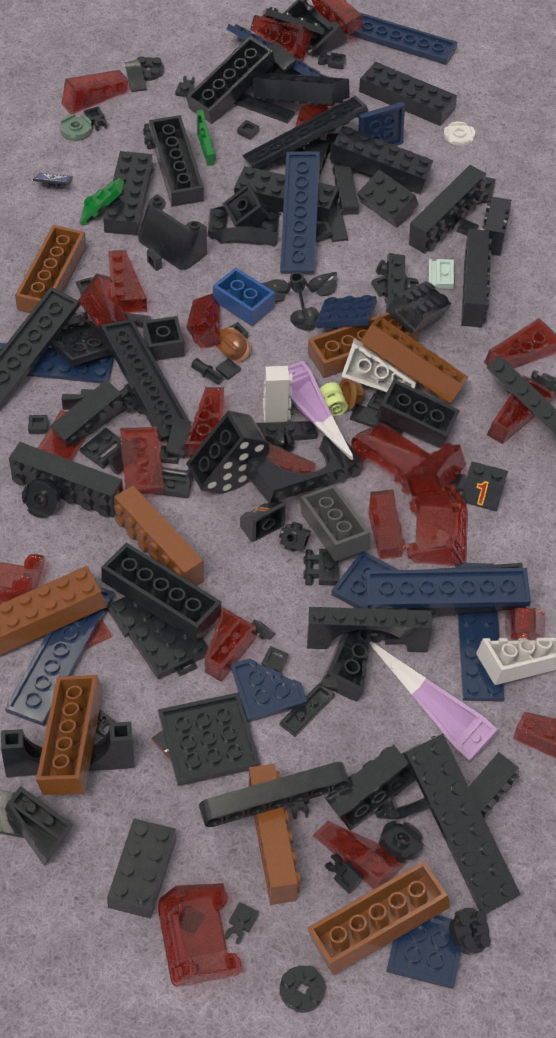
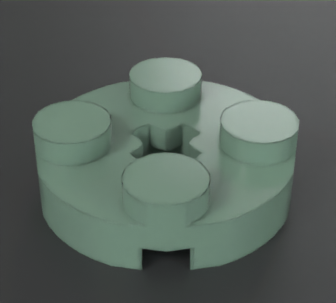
[60,114,92,141]

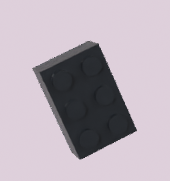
[357,170,419,228]

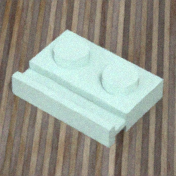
[428,259,454,289]

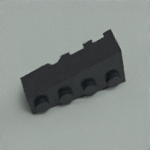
[482,196,512,256]

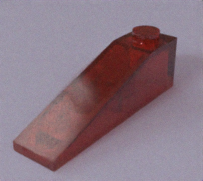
[313,821,407,890]

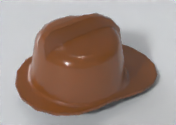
[215,327,251,363]
[339,378,365,409]

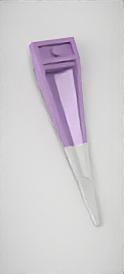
[288,361,353,460]
[370,642,499,761]

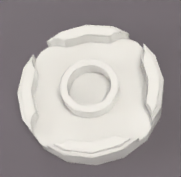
[444,121,475,146]

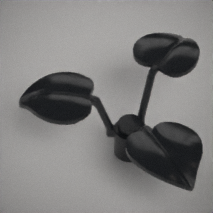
[261,272,337,330]

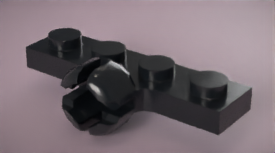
[386,253,419,313]
[256,421,318,455]

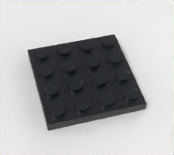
[158,692,260,786]

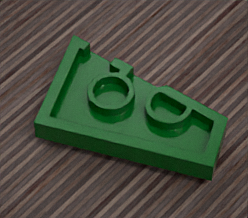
[197,110,216,166]
[79,178,124,226]

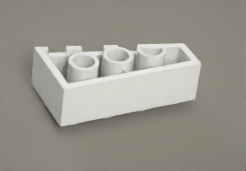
[341,338,416,392]
[263,366,293,422]
[476,638,556,685]

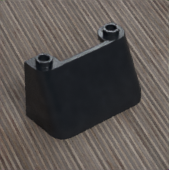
[278,0,347,57]
[138,194,207,270]

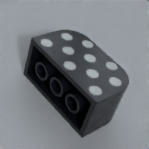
[186,410,270,494]

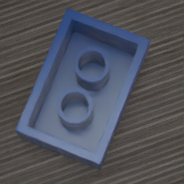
[213,267,275,326]

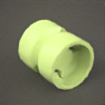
[320,382,348,416]

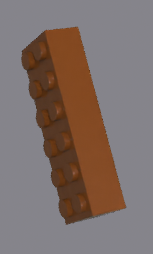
[15,225,86,313]
[308,312,420,378]
[360,316,468,403]
[114,486,204,586]
[0,566,106,655]
[36,675,103,795]
[248,764,301,905]
[308,861,450,976]

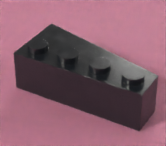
[50,379,125,448]
[320,629,372,702]
[469,752,520,819]

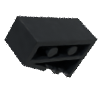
[5,786,73,865]

